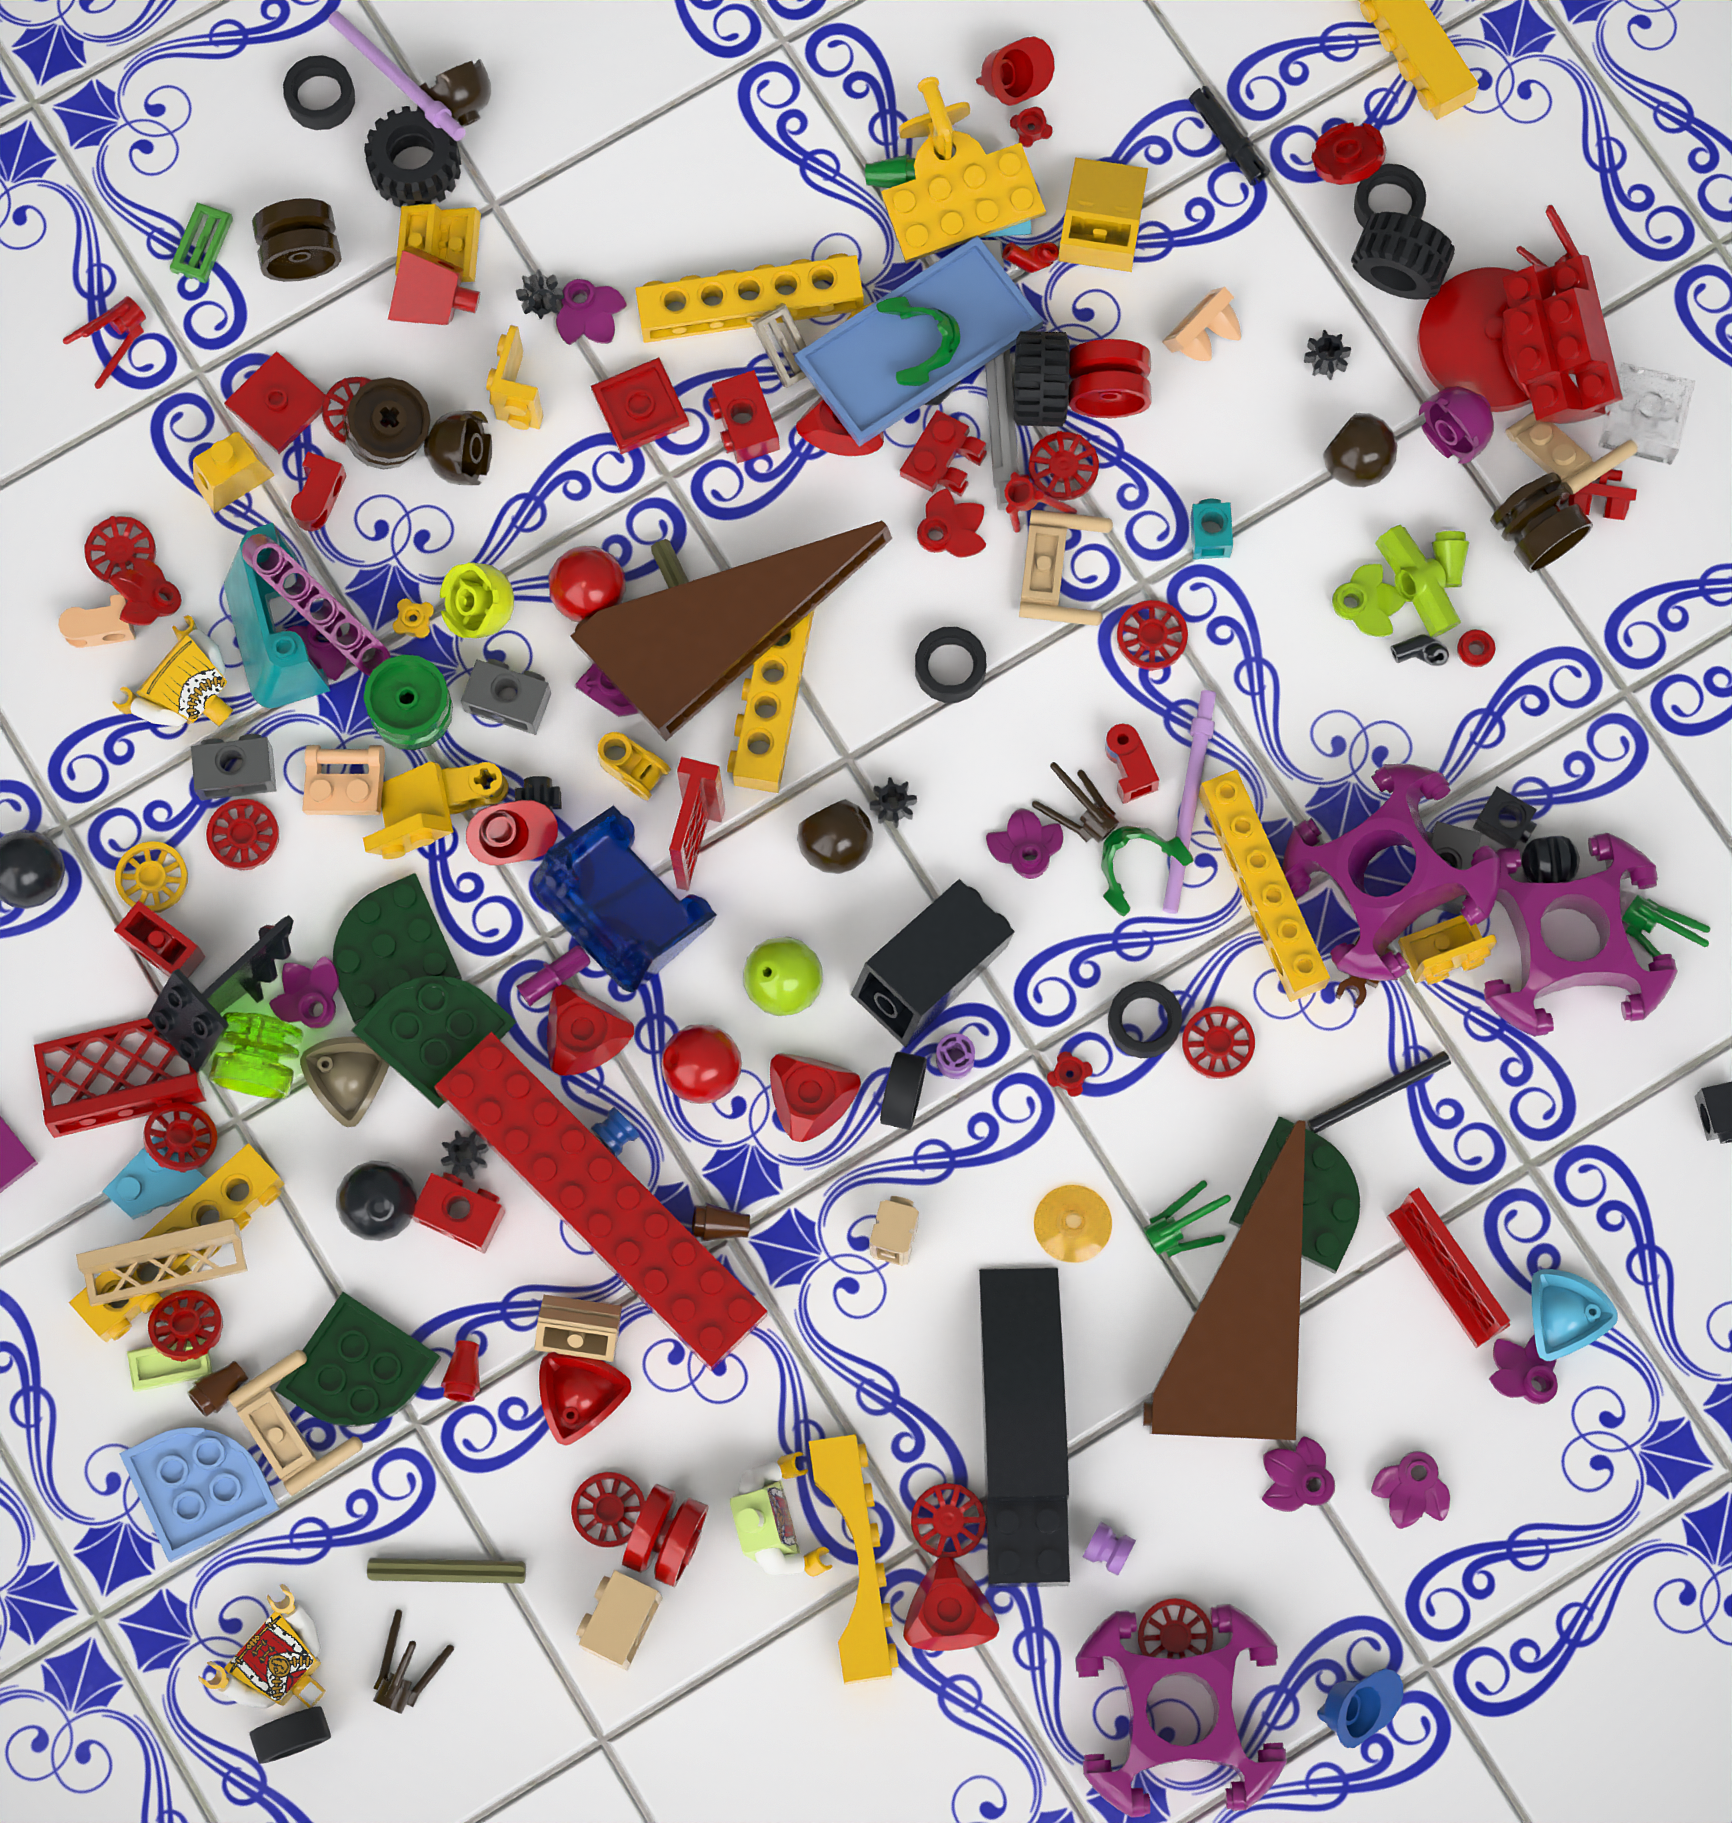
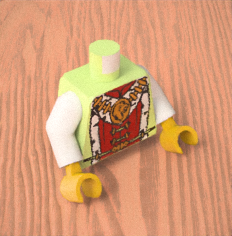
[730,1452,833,1577]

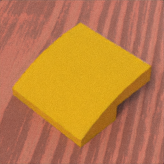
[395,204,481,283]

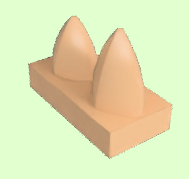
[1162,286,1241,361]

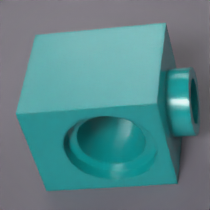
[1190,498,1233,559]

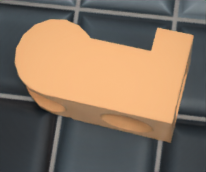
[58,594,135,648]

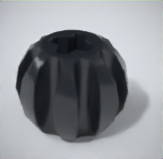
[1521,836,1580,883]

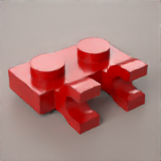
[900,410,987,497]

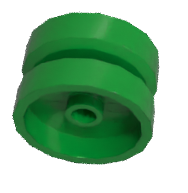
[364,655,453,750]

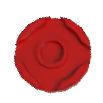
[1311,122,1386,185]

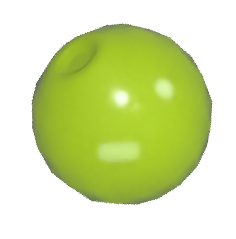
[743,936,823,1016]

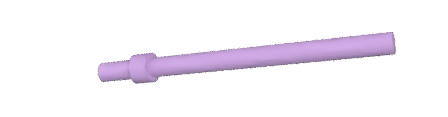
[328,11,466,141]
[1163,690,1216,914]

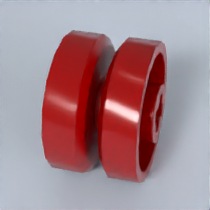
[1068,339,1152,419]
[622,1483,709,1588]

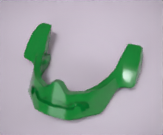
[876,297,961,386]
[1101,825,1194,917]

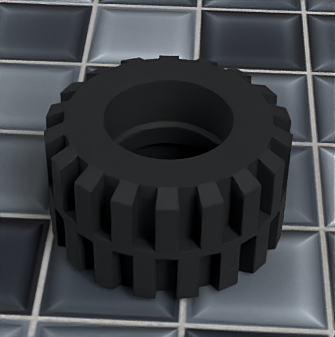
[364,106,461,208]
[1351,211,1455,300]
[1013,331,1070,427]

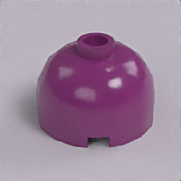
[1419,386,1494,464]

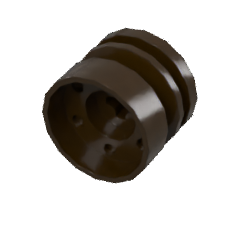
[1490,473,1593,573]

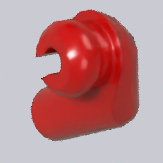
[1002,242,1059,273]

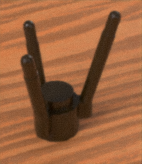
[1032,762,1120,844]
[373,1609,454,1714]

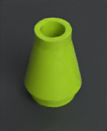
[1431,531,1470,588]

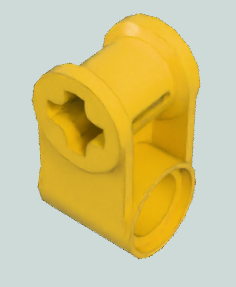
[598,732,671,801]
[441,762,509,815]

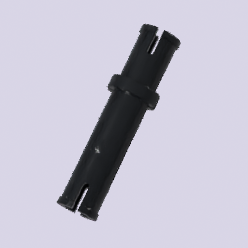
[1189,85,1270,186]

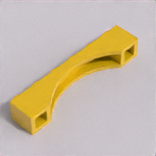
[808,1434,899,1685]

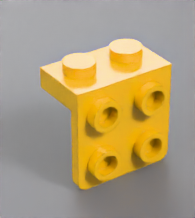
[486,325,543,430]
[363,761,453,859]
[1398,914,1497,985]

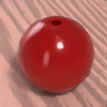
[549,546,626,623]
[661,1024,742,1104]

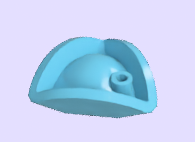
[1532,1269,1618,1361]

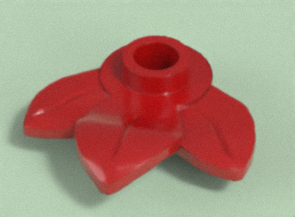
[917,488,986,558]
[108,557,182,626]

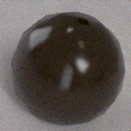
[1323,413,1398,488]
[797,799,874,874]

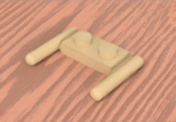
[1506,411,1638,495]
[1019,509,1113,626]
[228,1350,363,1496]

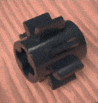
[516,269,564,319]
[1303,330,1351,380]
[515,776,562,812]
[869,777,917,828]
[440,1130,489,1179]

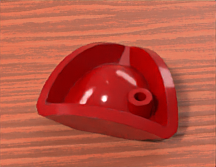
[796,396,884,456]
[547,984,634,1076]
[770,1053,861,1142]
[539,1352,632,1446]
[903,1557,999,1651]

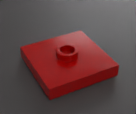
[224,351,331,454]
[591,357,690,455]

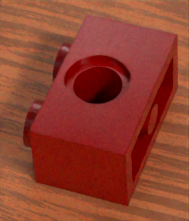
[708,370,780,464]
[114,900,206,978]
[412,1172,505,1254]

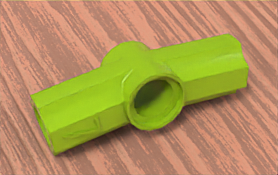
[1375,524,1462,638]

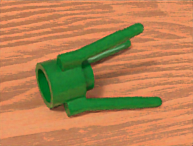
[1621,895,1710,957]
[1143,1180,1231,1258]

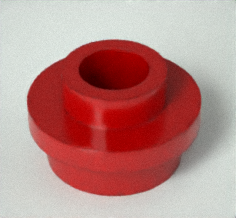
[1457,629,1496,667]

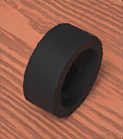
[283,55,355,130]
[1354,163,1426,228]
[915,627,987,703]
[1108,981,1183,1058]
[880,1051,927,1130]
[249,1706,331,1764]

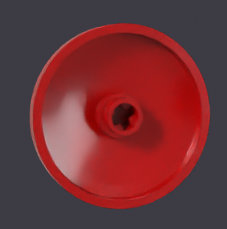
[1417,267,1532,412]

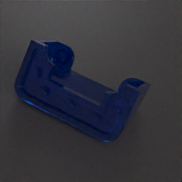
[532,805,717,992]

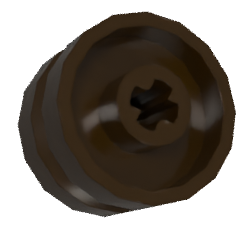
[252,198,342,282]
[343,377,431,470]

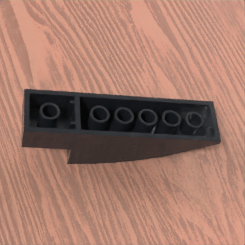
[979,1268,1070,1588]

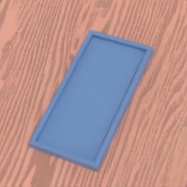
[794,236,1043,447]

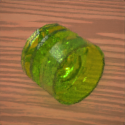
[208,1012,304,1099]

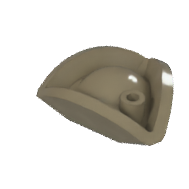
[300,1037,389,1127]

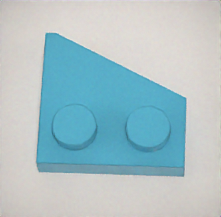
[102,1136,207,1220]

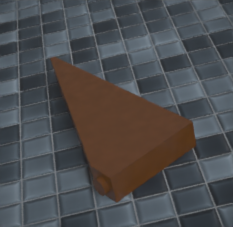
[570,520,893,741]
[1143,1120,1306,1440]

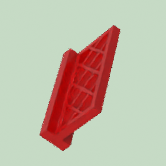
[669,757,726,891]
[33,1018,206,1138]
[1386,1187,1511,1348]

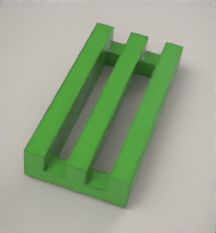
[170,203,233,284]

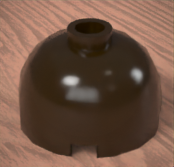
[419,59,491,127]
[424,410,492,485]

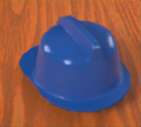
[1317,1669,1403,1748]

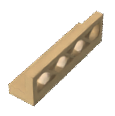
[76,1219,248,1307]

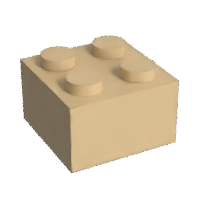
[576,1570,662,1671]

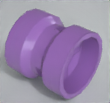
[936,1033,975,1079]
[1082,1522,1136,1576]

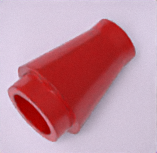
[441,1340,480,1402]

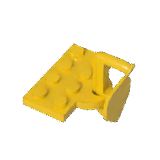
[881,77,1046,263]

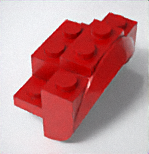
[1502,255,1623,424]

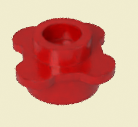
[1010,107,1053,148]
[1047,1052,1093,1097]

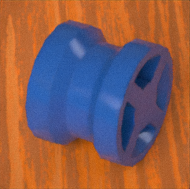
[591,1107,640,1157]

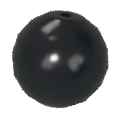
[0,830,65,909]
[336,1161,417,1241]

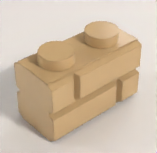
[869,1196,919,1266]
[534,1294,622,1362]

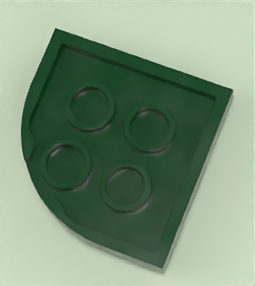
[333,873,462,1025]
[350,976,517,1109]
[1228,1116,1360,1274]
[275,1292,442,1427]

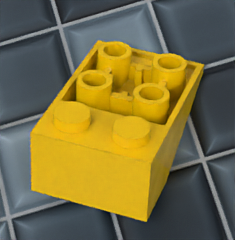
[1058,157,1148,272]

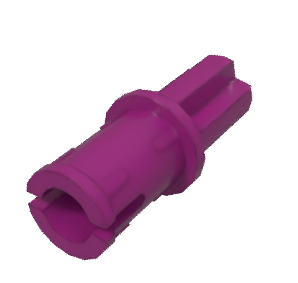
[516,945,591,1007]

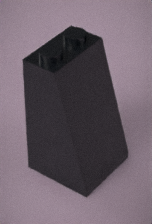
[851,879,1015,1048]

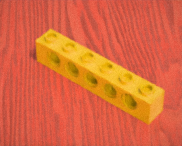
[635,253,864,343]
[727,609,815,793]
[1198,769,1330,1002]
[68,1143,285,1343]

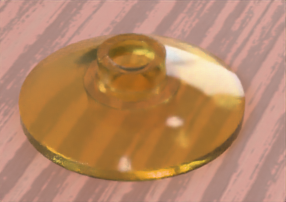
[1034,1185,1112,1263]

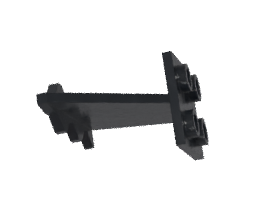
[147,915,294,1073]

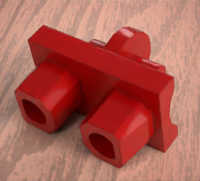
[1564,457,1637,520]

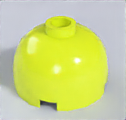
[440,562,514,638]

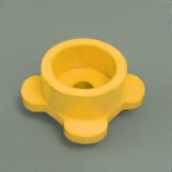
[393,598,434,639]

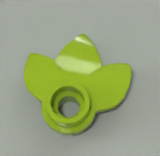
[1332,564,1406,637]

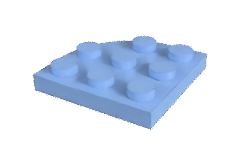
[119,1427,280,1563]

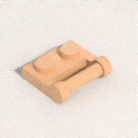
[302,745,385,815]

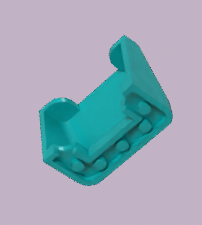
[224,523,331,709]

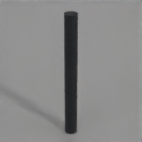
[1307,1051,1451,1133]

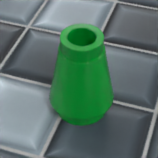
[865,154,916,188]

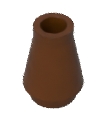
[692,1202,750,1241]
[187,1361,248,1417]

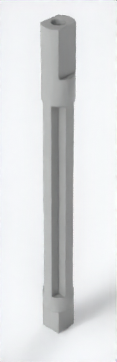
[982,240,1019,510]

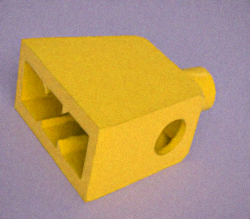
[193,431,275,514]

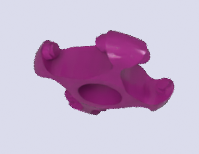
[1282,763,1501,981]
[1465,832,1678,1037]
[1075,1604,1287,1817]

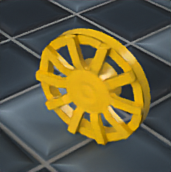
[115,841,188,913]

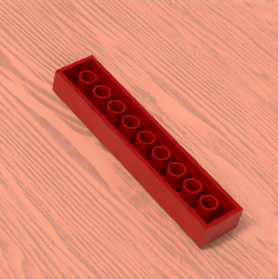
[434,1032,768,1372]

